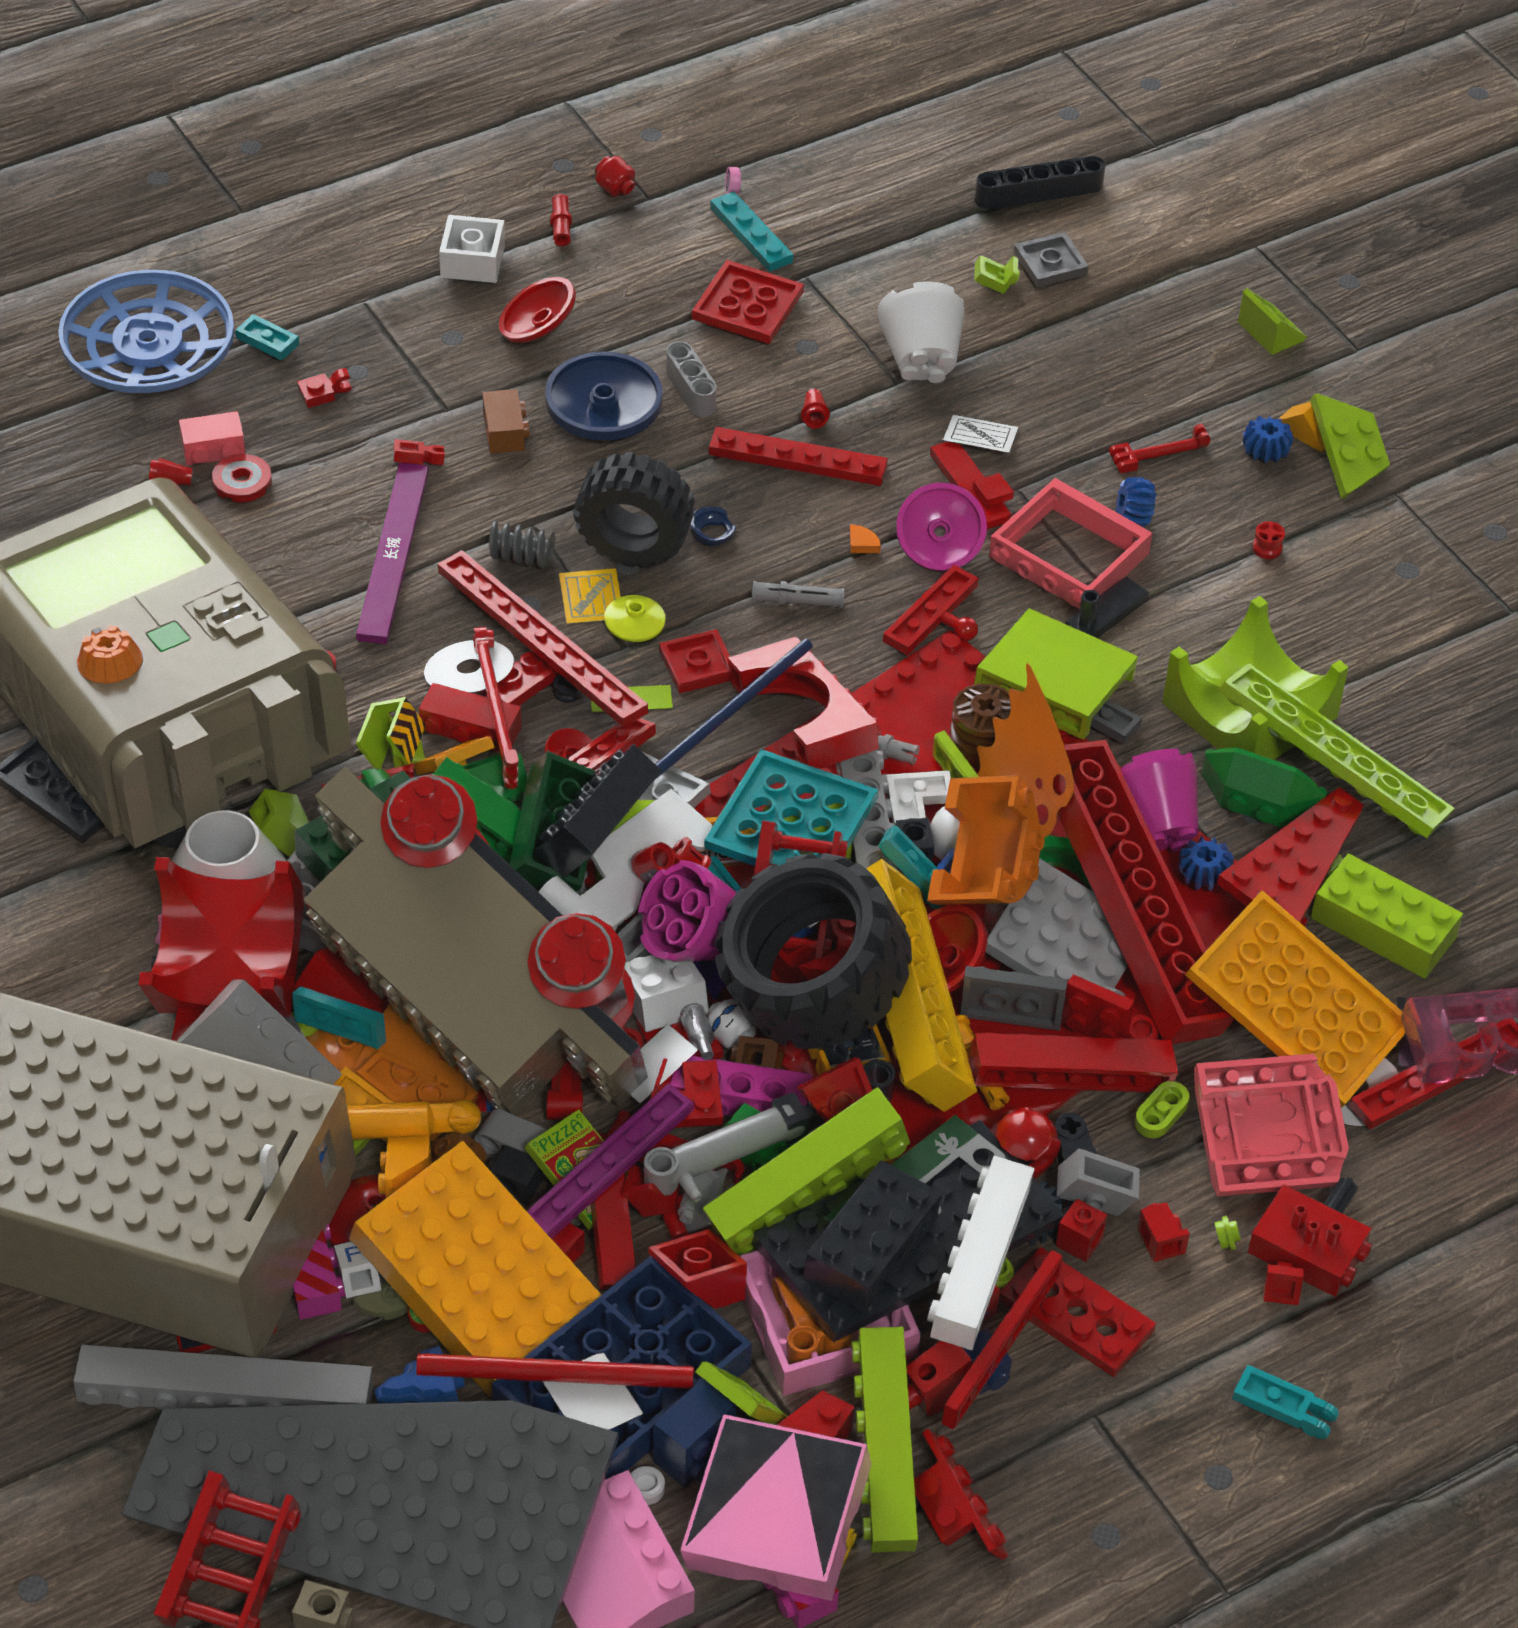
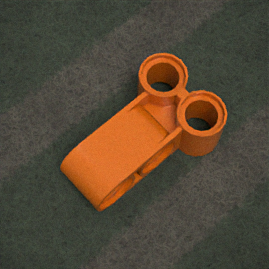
[772,1276,853,1365]

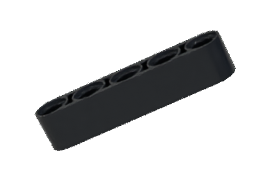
[975,156,1106,209]

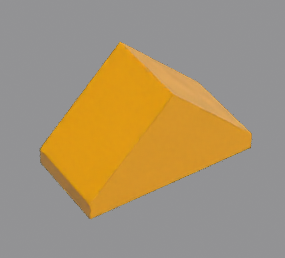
[1280,402,1326,453]

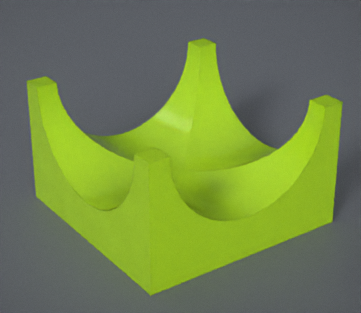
[1162,596,1349,760]

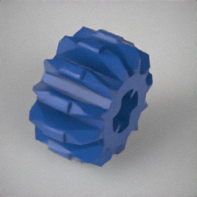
[1242,415,1293,464]
[1115,477,1157,528]
[1178,835,1234,892]

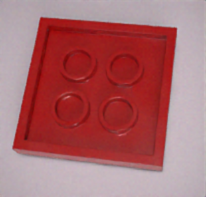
[692,260,804,344]

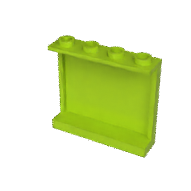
[974,608,1138,740]

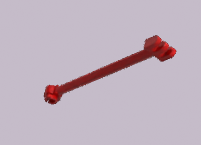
[473,627,519,789]

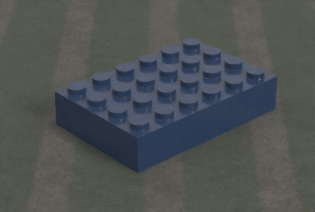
[492,1256,752,1480]

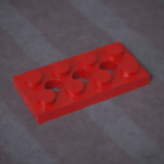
[998,1247,1156,1377]

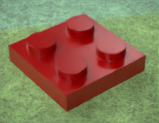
[1061,974,1134,1038]

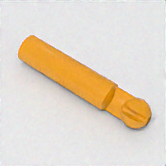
[347,1099,481,1140]

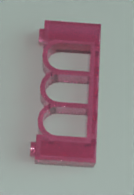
[1401,988,1518,1084]

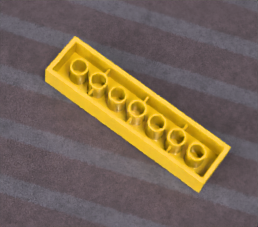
[866,858,977,1112]

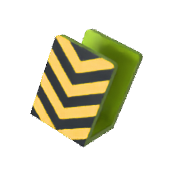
[356,697,426,769]

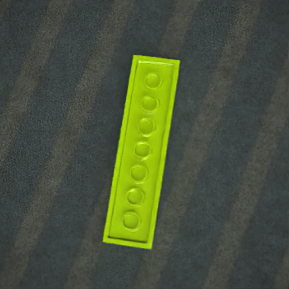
[1219,663,1455,838]

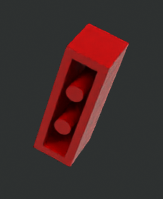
[419,682,522,752]

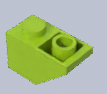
[249,788,309,857]

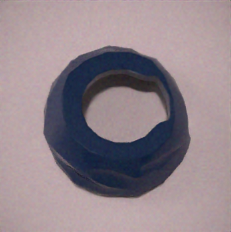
[690,507,736,546]

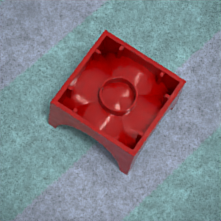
[138,857,306,1017]

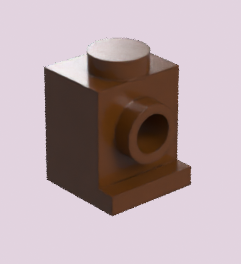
[731,1035,785,1070]

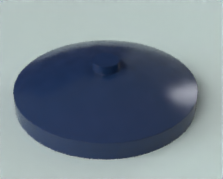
[545,352,662,440]

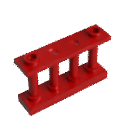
[754,820,848,959]
[154,1470,301,1628]

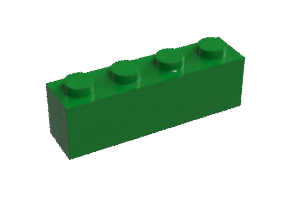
[433,757,521,864]

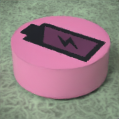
[725,167,741,195]

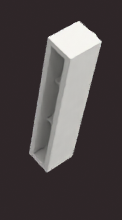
[927,1156,1035,1350]

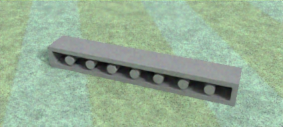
[73,1345,374,1410]

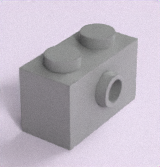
[1057,1148,1140,1216]

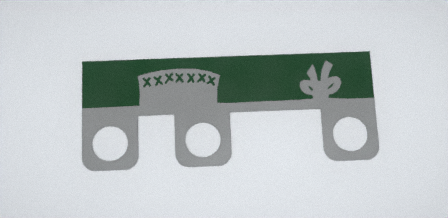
[824,1115,1005,1223]

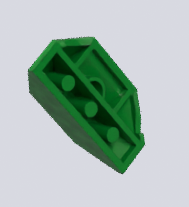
[1201,747,1327,828]

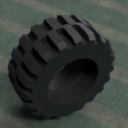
[573,452,695,567]

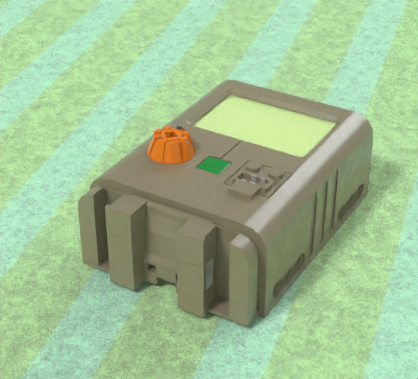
[0,477,352,848]

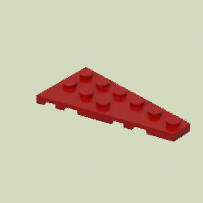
[1216,787,1364,922]

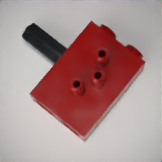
[1247,1177,1372,1297]

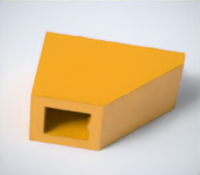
[378,1135,432,1198]

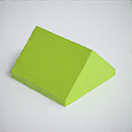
[1238,288,1307,355]

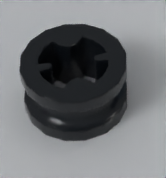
[553,674,582,703]

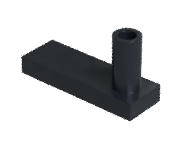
[1065,576,1149,638]

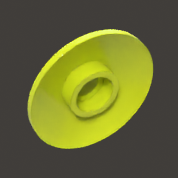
[604,595,666,642]

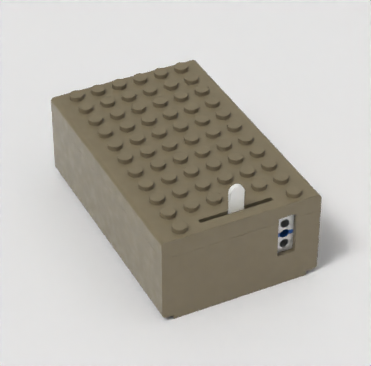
[0,992,356,1358]

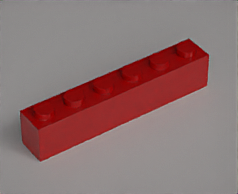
[968,1032,1178,1092]

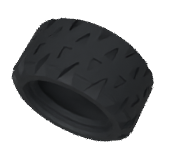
[715,853,912,1049]

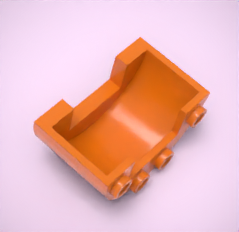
[927,775,1044,905]

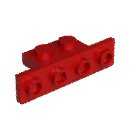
[914,1429,1009,1560]

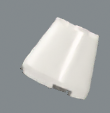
[878,282,965,383]

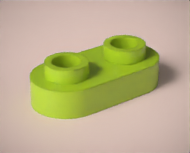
[1135,1081,1189,1138]

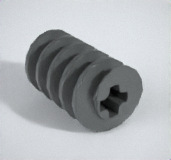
[489,520,556,568]

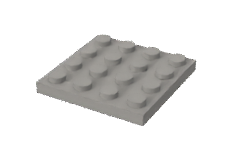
[986,858,1128,1000]

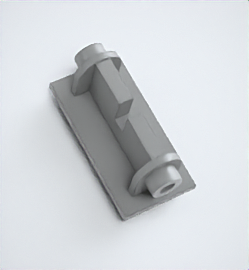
[678,1168,727,1233]

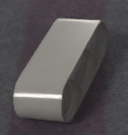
[666,341,717,417]
[474,1109,549,1180]

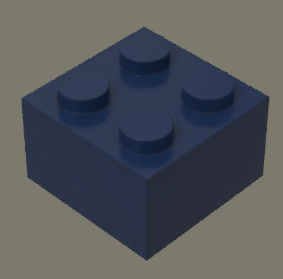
[653,1378,737,1488]

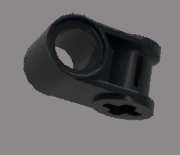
[1055,1113,1098,1166]

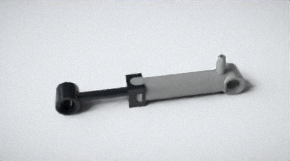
[644,1059,895,1202]

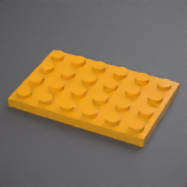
[1185,890,1415,1108]

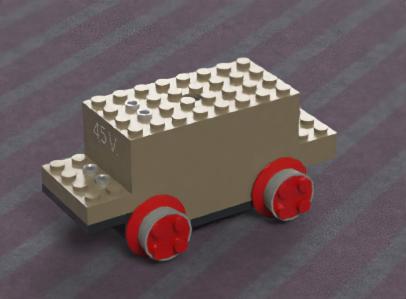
[303,767,648,1115]

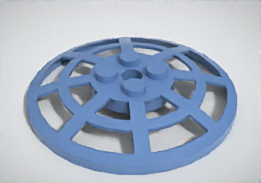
[58,270,234,393]

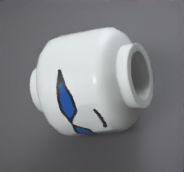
[706,999,756,1049]

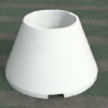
[172,810,287,879]

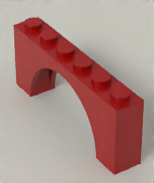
[728,636,881,769]

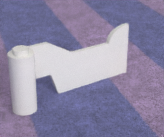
[539,789,713,931]

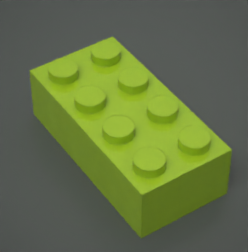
[1311,853,1463,979]

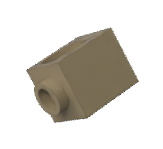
[292,1580,354,1628]

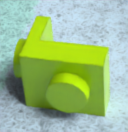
[974,255,1020,294]

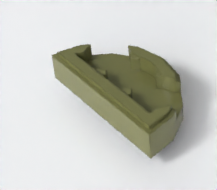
[353,1282,408,1320]

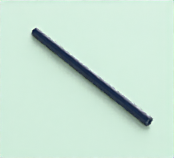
[655,638,813,778]

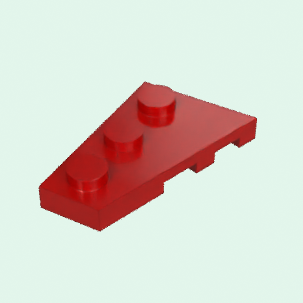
[796,1057,872,1122]

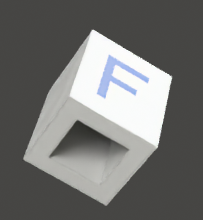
[334,1242,381,1298]

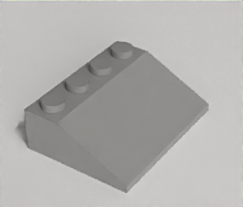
[178,979,342,1084]

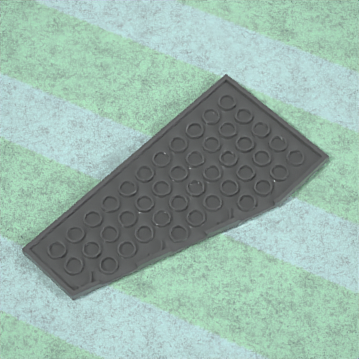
[122,1400,619,1628]

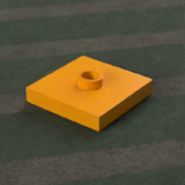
[414,736,495,775]

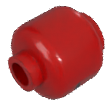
[595,156,636,197]

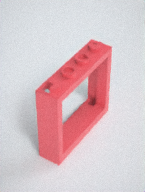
[989,478,1152,609]

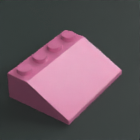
[562,1470,695,1628]

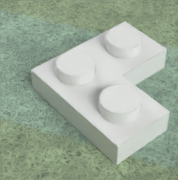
[886,771,951,826]

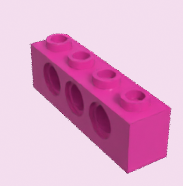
[671,1056,812,1116]

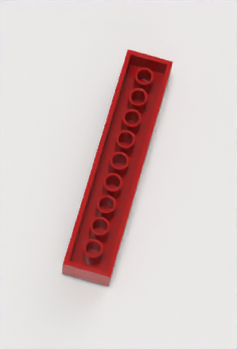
[1041,740,1235,1044]

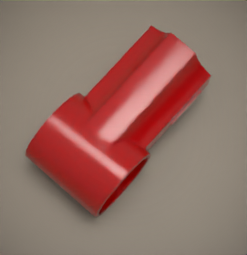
[547,1062,583,1120]

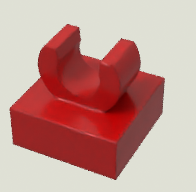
[1263,1260,1304,1306]

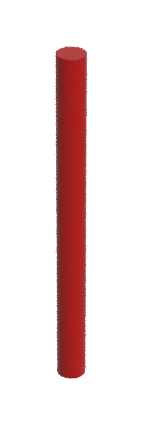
[416,1353,694,1389]

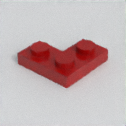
[651,1060,723,1128]

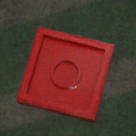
[659,629,731,694]

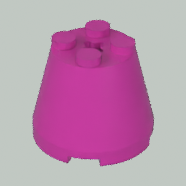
[1120,749,1199,852]
[638,860,737,962]

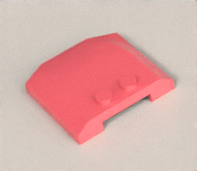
[1194,1054,1349,1197]

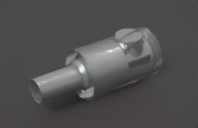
[680,1003,714,1060]

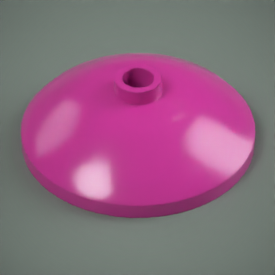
[896,483,987,572]

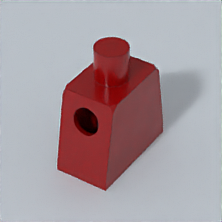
[906,1341,972,1416]

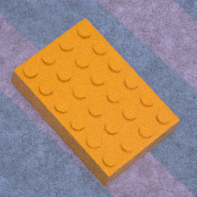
[349,1141,601,1398]

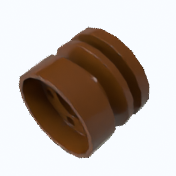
[950,683,1011,768]

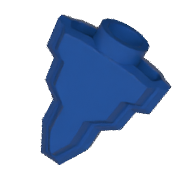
[374,1345,465,1404]

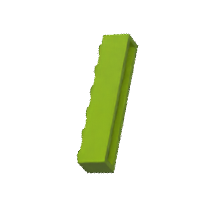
[852,1327,918,1553]

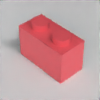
[179,411,245,465]

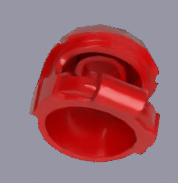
[994,1108,1061,1179]

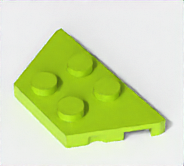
[1310,393,1390,499]

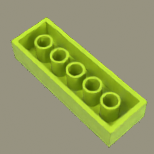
[703,1087,910,1256]

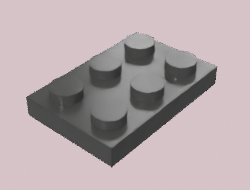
[960,966,1067,1031]

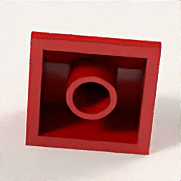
[648,1229,747,1309]

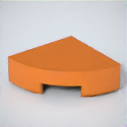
[849,524,881,553]

